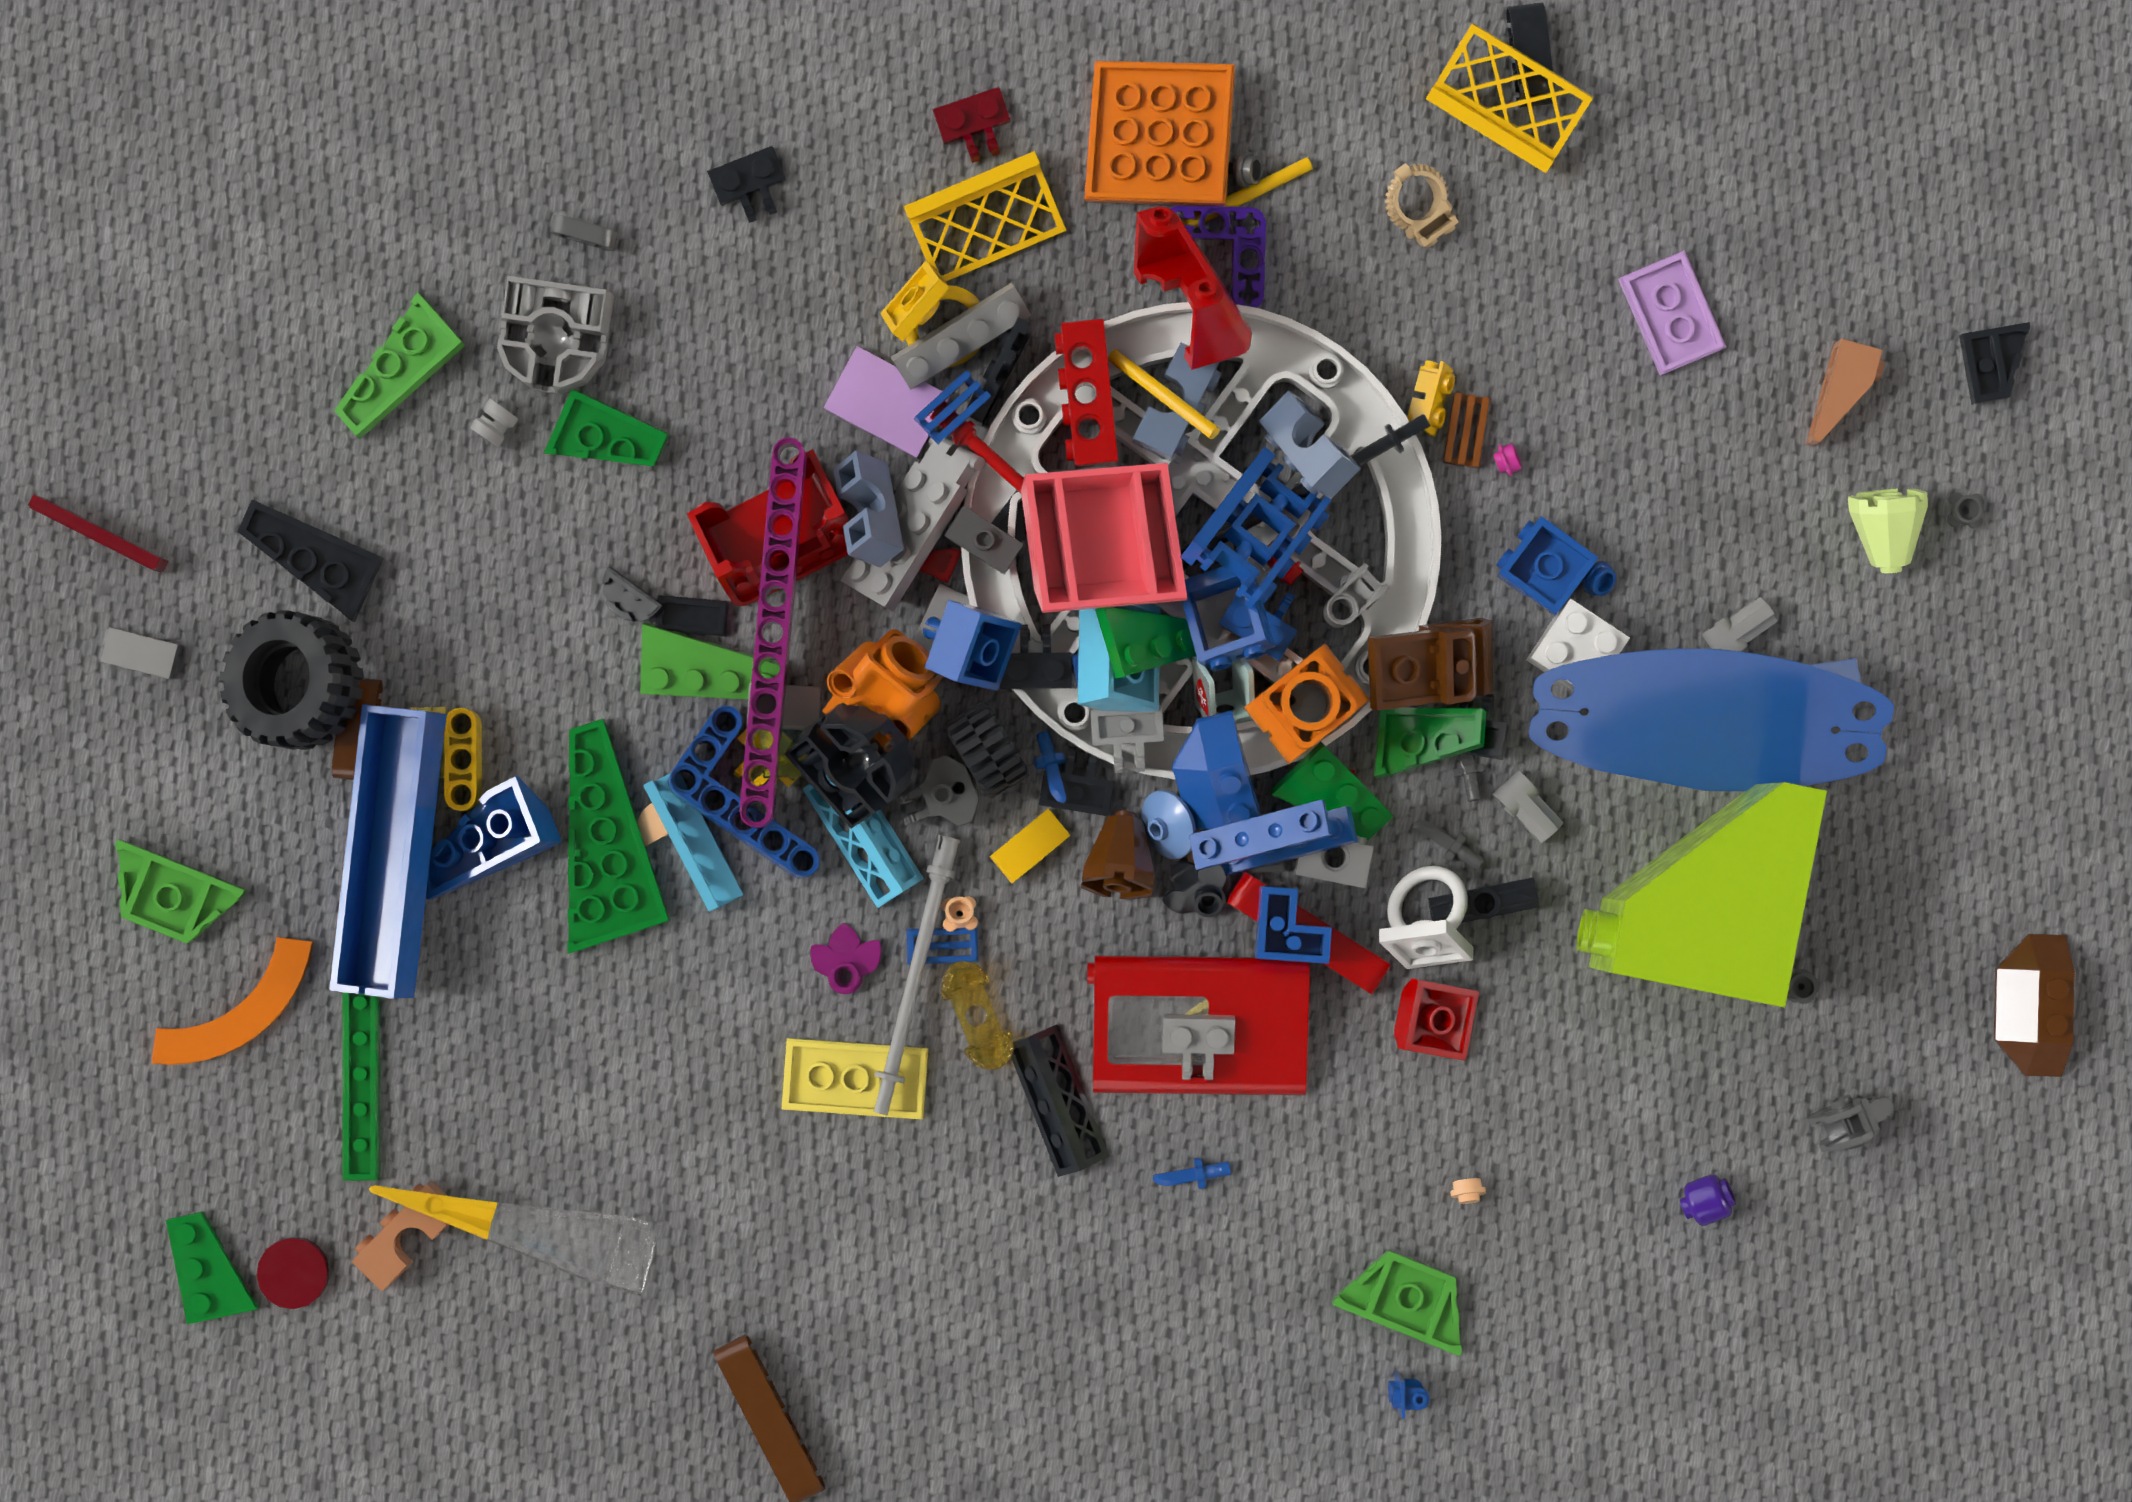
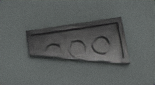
[237,500,384,622]

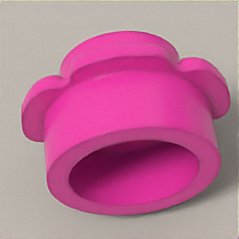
[1494,443,1522,477]

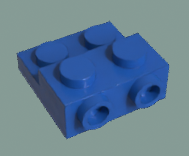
[1496,516,1599,616]

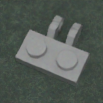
[1090,705,1164,773]
[1162,1014,1235,1080]

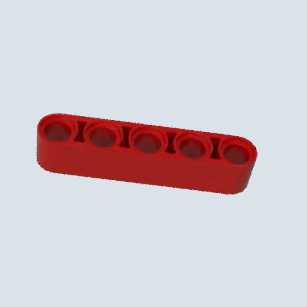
[1226,872,1391,995]

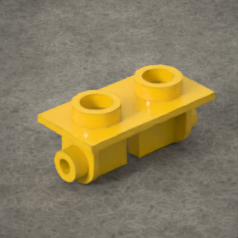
[1407,360,1455,437]

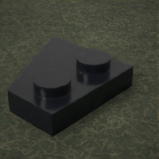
[1959,322,2031,405]

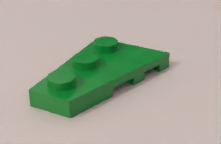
[543,389,670,466]
[1095,607,1197,679]
[1374,707,1487,779]

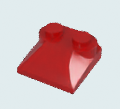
[1394,978,1479,1061]

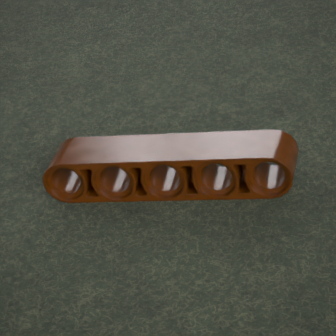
[714,1334,826,1502]

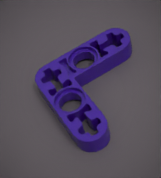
[1171,206,1266,308]

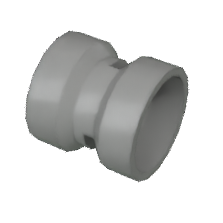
[469,398,519,448]

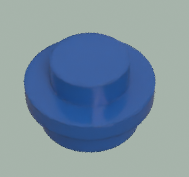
[1582,561,1616,596]

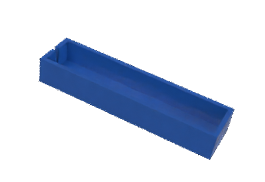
[330,704,447,999]

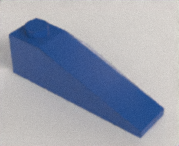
[426,776,562,900]

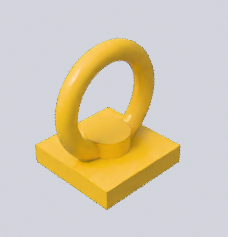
[880,260,981,368]

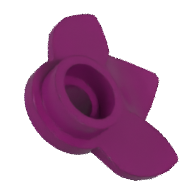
[810,923,881,994]

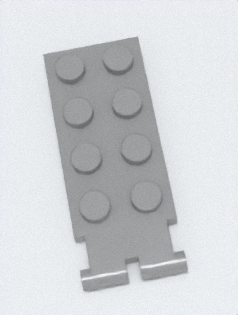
[841,437,985,612]

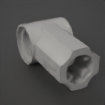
[1701,597,1778,651]
[1492,770,1563,843]

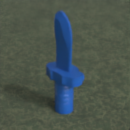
[1034,731,1066,803]
[1153,1157,1231,1189]

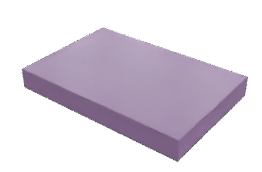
[1618,250,1726,376]
[824,346,950,459]

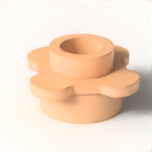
[941,896,978,932]

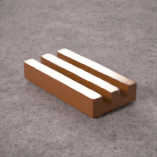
[1443,392,1490,468]

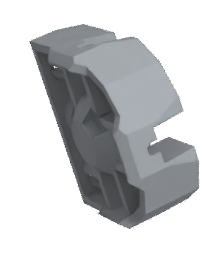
[497,276,614,395]

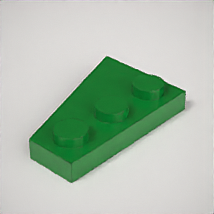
[1269,742,1394,840]
[165,1211,259,1325]

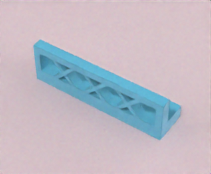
[643,773,744,912]
[802,775,924,908]

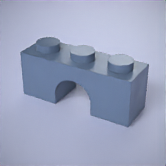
[1132,342,1222,461]
[1259,390,1361,499]
[833,450,904,567]

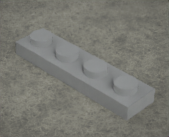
[891,283,1031,390]

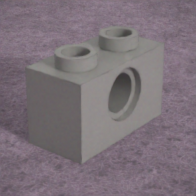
[1294,836,1374,888]

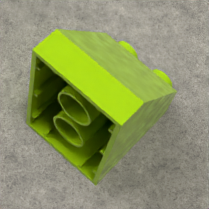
[1576,782,1827,1008]

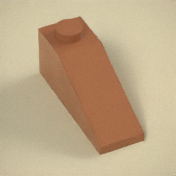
[1806,339,1884,446]

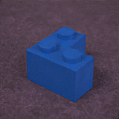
[1254,886,1332,964]

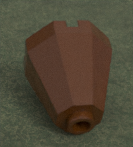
[1081,810,1155,900]

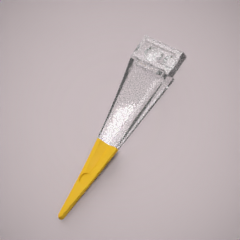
[369,1185,660,1296]

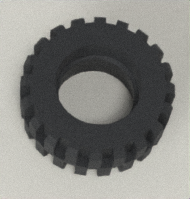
[219,610,364,750]

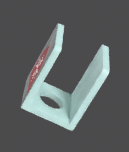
[1192,656,1255,724]

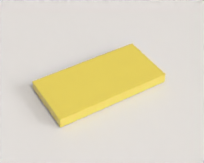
[782,1038,929,1120]

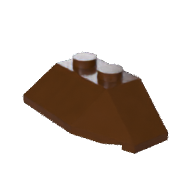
[1994,934,2075,1077]

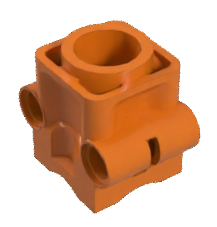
[822,629,944,749]
[1244,643,1370,764]

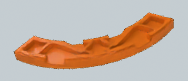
[151,937,314,1065]

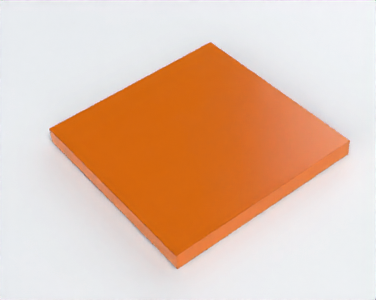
[1084,61,1236,206]

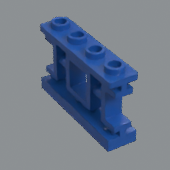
[1180,446,1332,609]

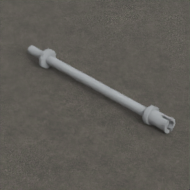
[874,835,961,1115]

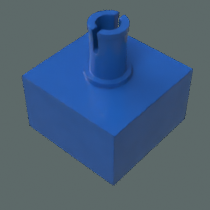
[923,600,1022,691]

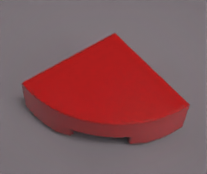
[919,548,962,584]

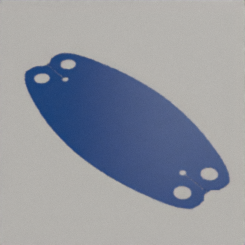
[1529,649,1894,791]

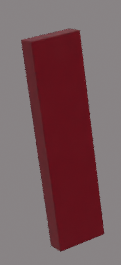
[28,494,169,573]

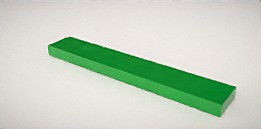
[342,992,380,1181]

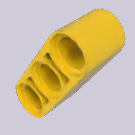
[444,708,482,811]

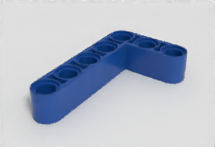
[668,705,819,879]

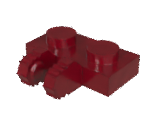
[932,87,1011,163]

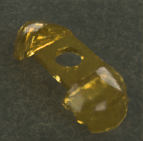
[941,961,1014,1070]

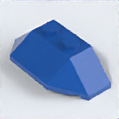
[1172,711,1262,831]

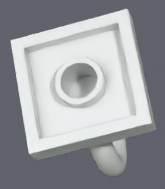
[1379,866,1473,969]

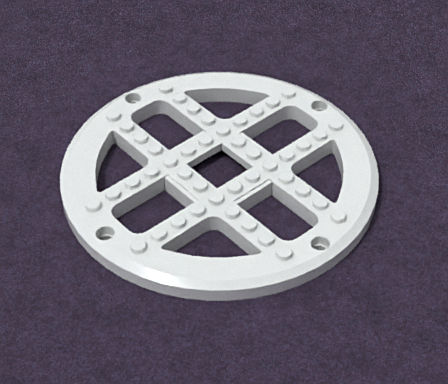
[961,302,1441,780]

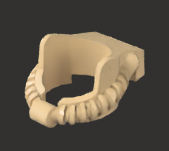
[1385,163,1459,248]

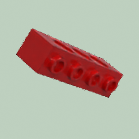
[1054,319,1118,469]

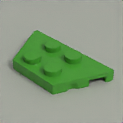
[115,839,247,944]
[1332,1249,1462,1356]

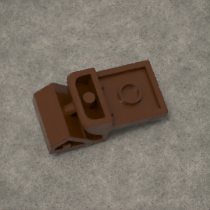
[1368,618,1493,710]

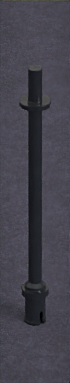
[1180,414,1430,571]

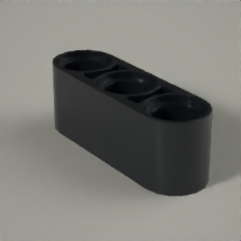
[1506,2,1555,108]

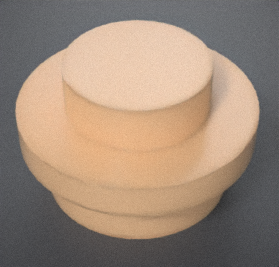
[1450,1178,1486,1204]

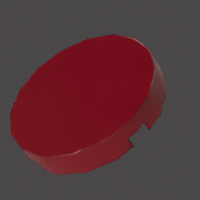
[256,1237,329,1309]

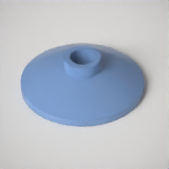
[1141,790,1196,859]

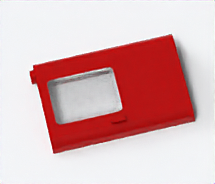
[1087,955,1310,1096]

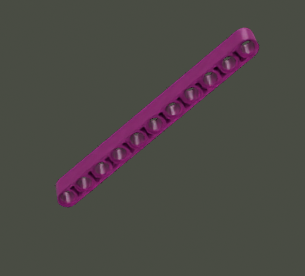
[740,437,807,828]

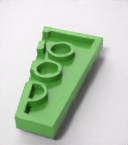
[334,292,465,439]
[640,622,780,700]

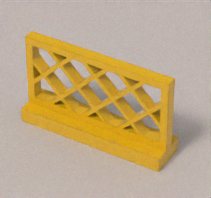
[1426,23,1593,173]
[903,151,1066,282]

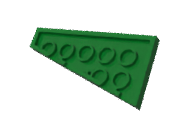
[567,718,670,954]

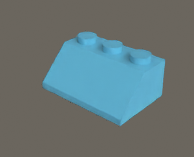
[1078,604,1160,712]

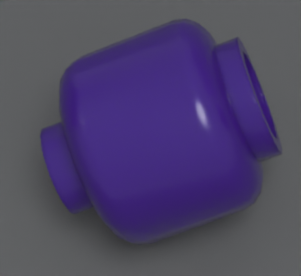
[1680,1174,1736,1226]

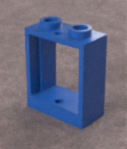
[1182,566,1275,671]

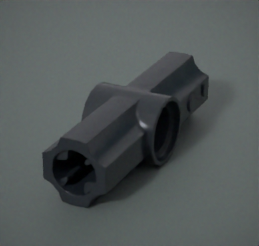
[1428,877,1539,923]

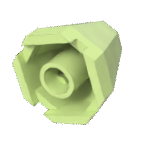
[1848,489,1928,573]

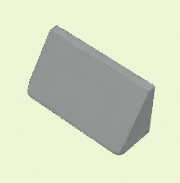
[747,683,821,730]

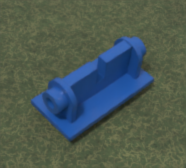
[1388,1371,1430,1419]

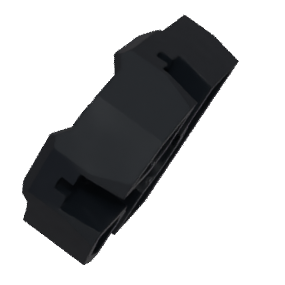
[784,703,914,829]

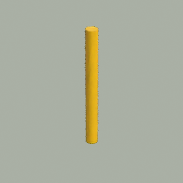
[1181,157,1313,228]
[1108,349,1220,439]

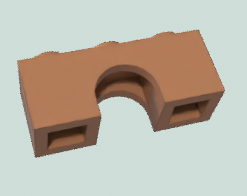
[351,1181,449,1291]

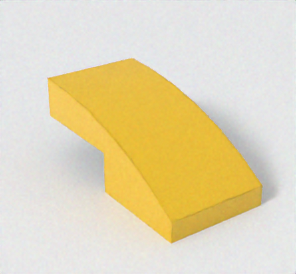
[990,808,1071,884]

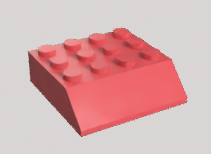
[1021,463,1187,613]

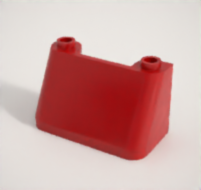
[1133,206,1252,370]
[686,449,850,606]

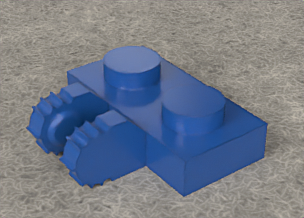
[1218,582,1298,662]

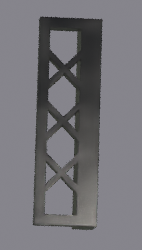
[1006,1024,1109,1177]

